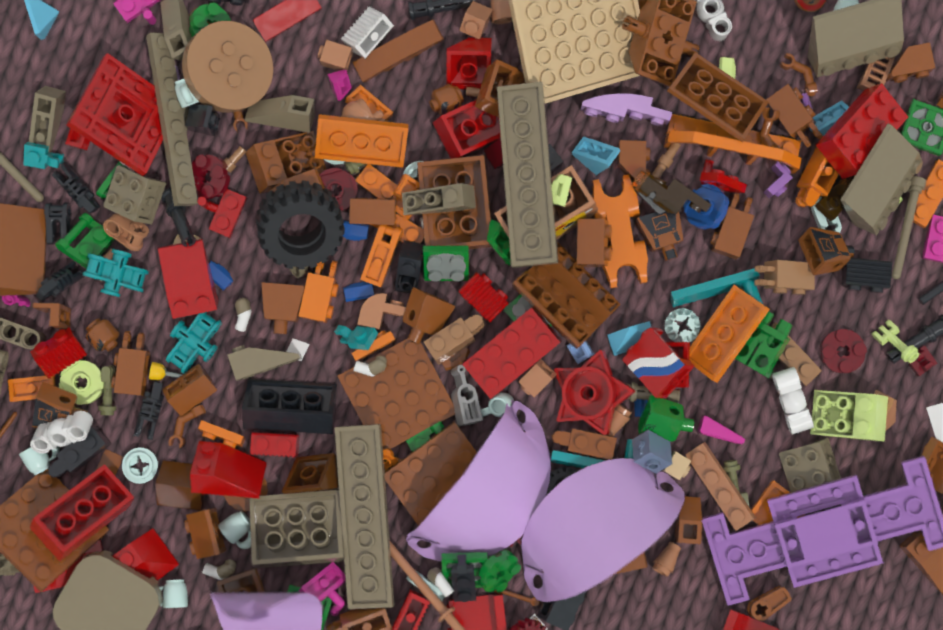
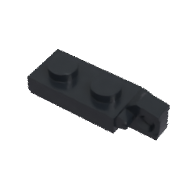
[451,554,476,602]

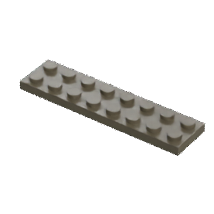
[497,82,558,268]
[335,424,394,609]

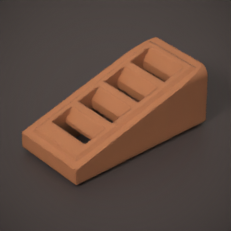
[857,57,895,91]

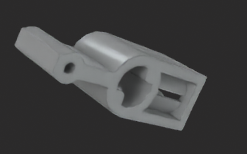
[451,365,483,427]

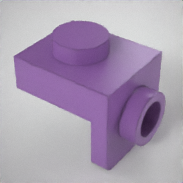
[763,162,793,198]

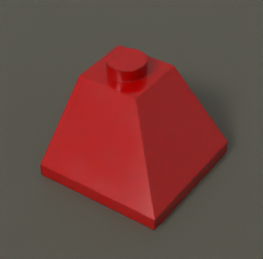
[446,37,492,89]
[112,528,180,581]

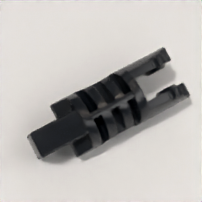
[52,162,101,213]
[36,261,85,301]
[133,381,164,440]

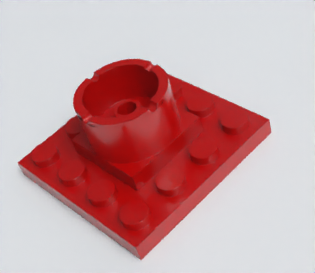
[66,53,163,176]

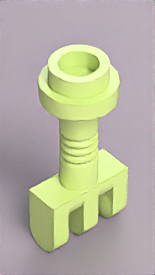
[872,320,919,363]

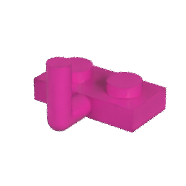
[113,0,160,25]
[922,214,943,263]
[299,562,346,616]

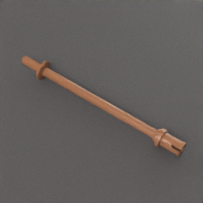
[390,541,465,630]

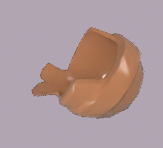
[341,99,387,122]

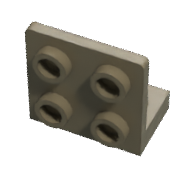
[104,165,166,224]
[779,438,841,493]

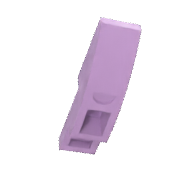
[580,94,672,126]

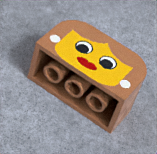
[494,165,598,240]

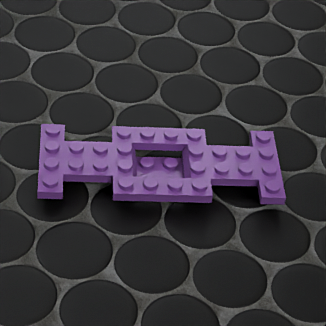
[702,456,943,606]

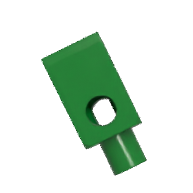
[638,395,694,442]

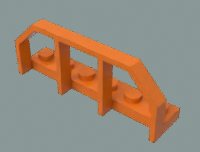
[664,114,802,174]

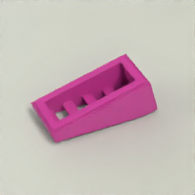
[697,415,745,444]

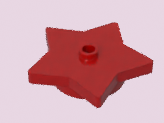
[554,350,635,435]

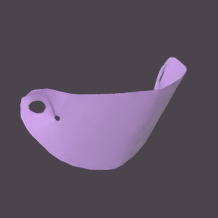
[406,400,551,562]
[522,458,685,602]
[211,593,322,630]

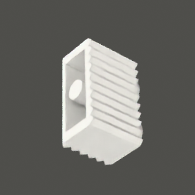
[341,7,394,59]

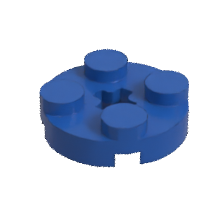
[684,184,729,229]

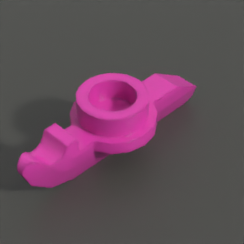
[1,295,30,307]

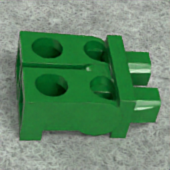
[735,311,792,378]

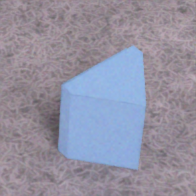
[566,341,594,364]

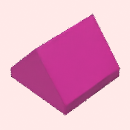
[327,70,352,101]

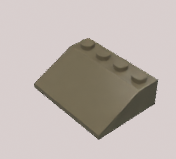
[808,0,904,77]
[841,124,923,236]
[249,490,344,568]

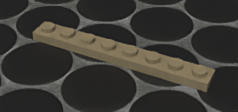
[146,33,198,206]

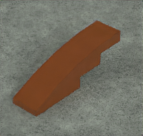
[353,20,444,82]

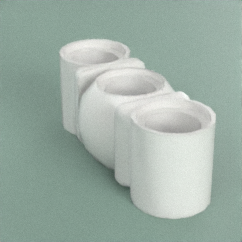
[695,0,732,41]
[772,367,814,435]
[30,411,93,454]

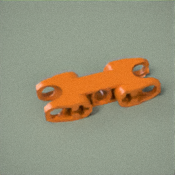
[592,174,648,289]

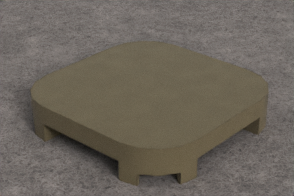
[53,550,163,630]

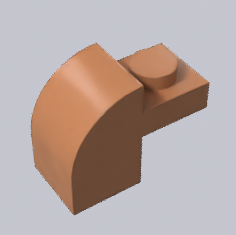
[358,293,406,330]

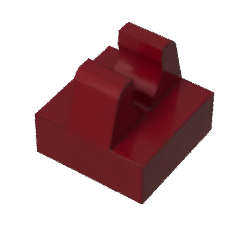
[907,345,938,376]

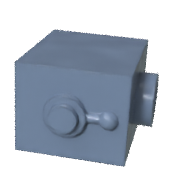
[632,430,672,473]

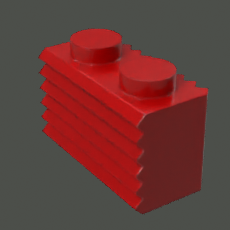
[458,272,509,323]
[30,327,87,379]
[250,432,300,458]
[391,589,430,630]

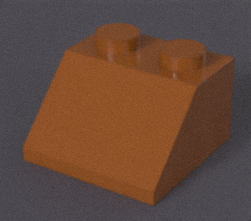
[577,219,612,268]
[184,507,227,559]

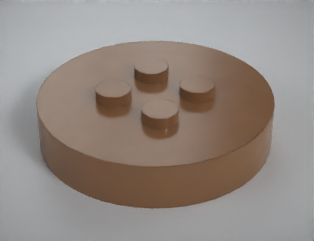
[182,21,273,113]

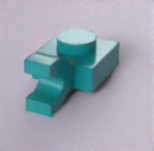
[23,142,64,169]
[334,325,378,350]

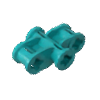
[82,249,149,297]
[165,312,222,374]

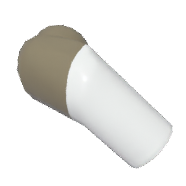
[235,298,252,332]
[354,355,387,377]
[202,559,237,580]
[427,567,454,597]

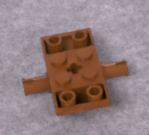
[622,0,699,87]

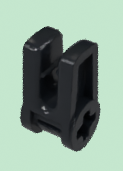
[44,202,72,245]

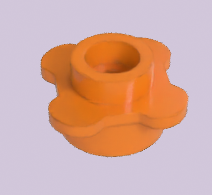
[383,448,398,472]

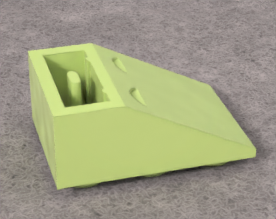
[810,390,888,442]

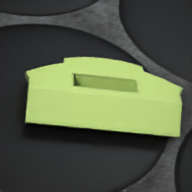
[719,57,736,79]
[552,174,572,206]

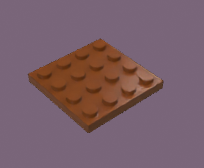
[338,339,455,449]
[385,421,478,544]
[0,469,109,592]

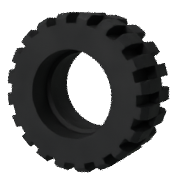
[256,180,345,270]

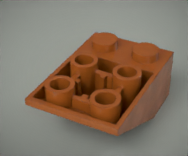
[475,59,525,117]
[245,131,327,194]

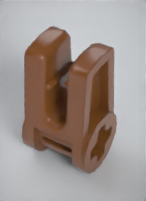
[747,586,792,621]

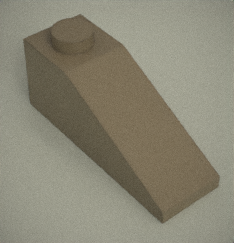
[29,86,66,153]
[228,345,302,381]

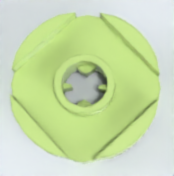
[59,360,104,405]

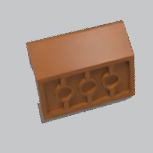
[512,242,621,349]

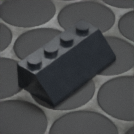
[242,379,337,434]

